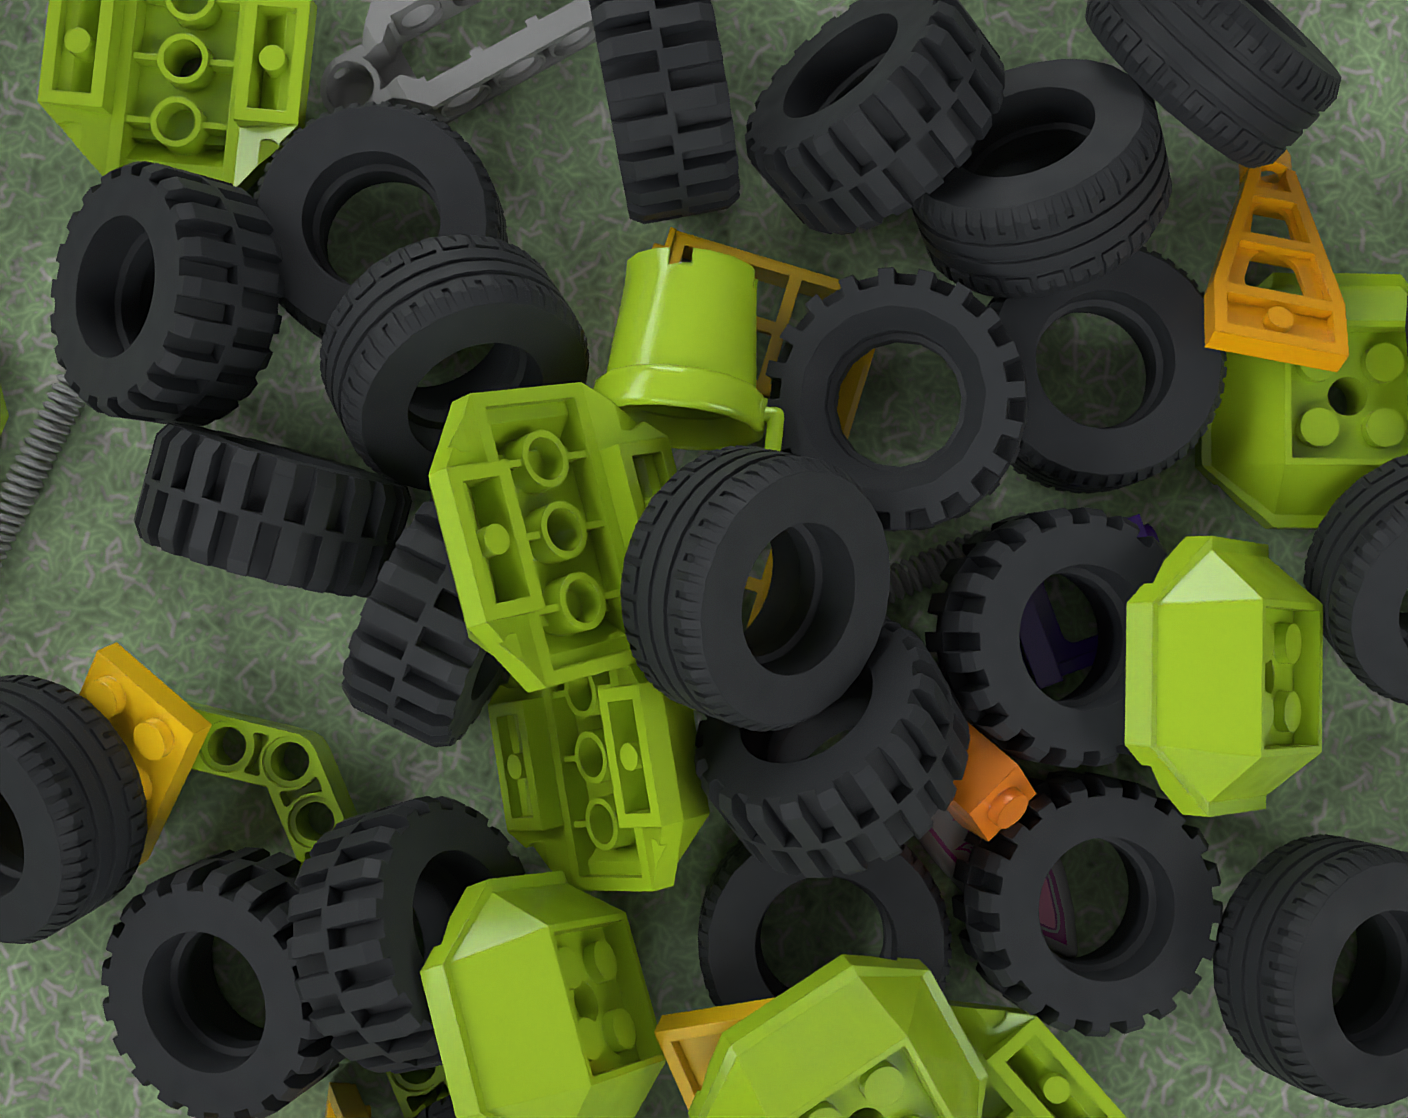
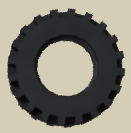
[765,267,1029,532]

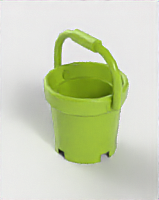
[593,247,784,451]

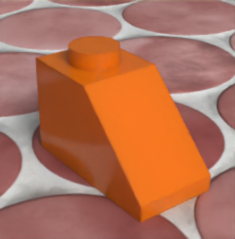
[947,722,1036,842]

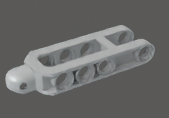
[320,0,596,124]

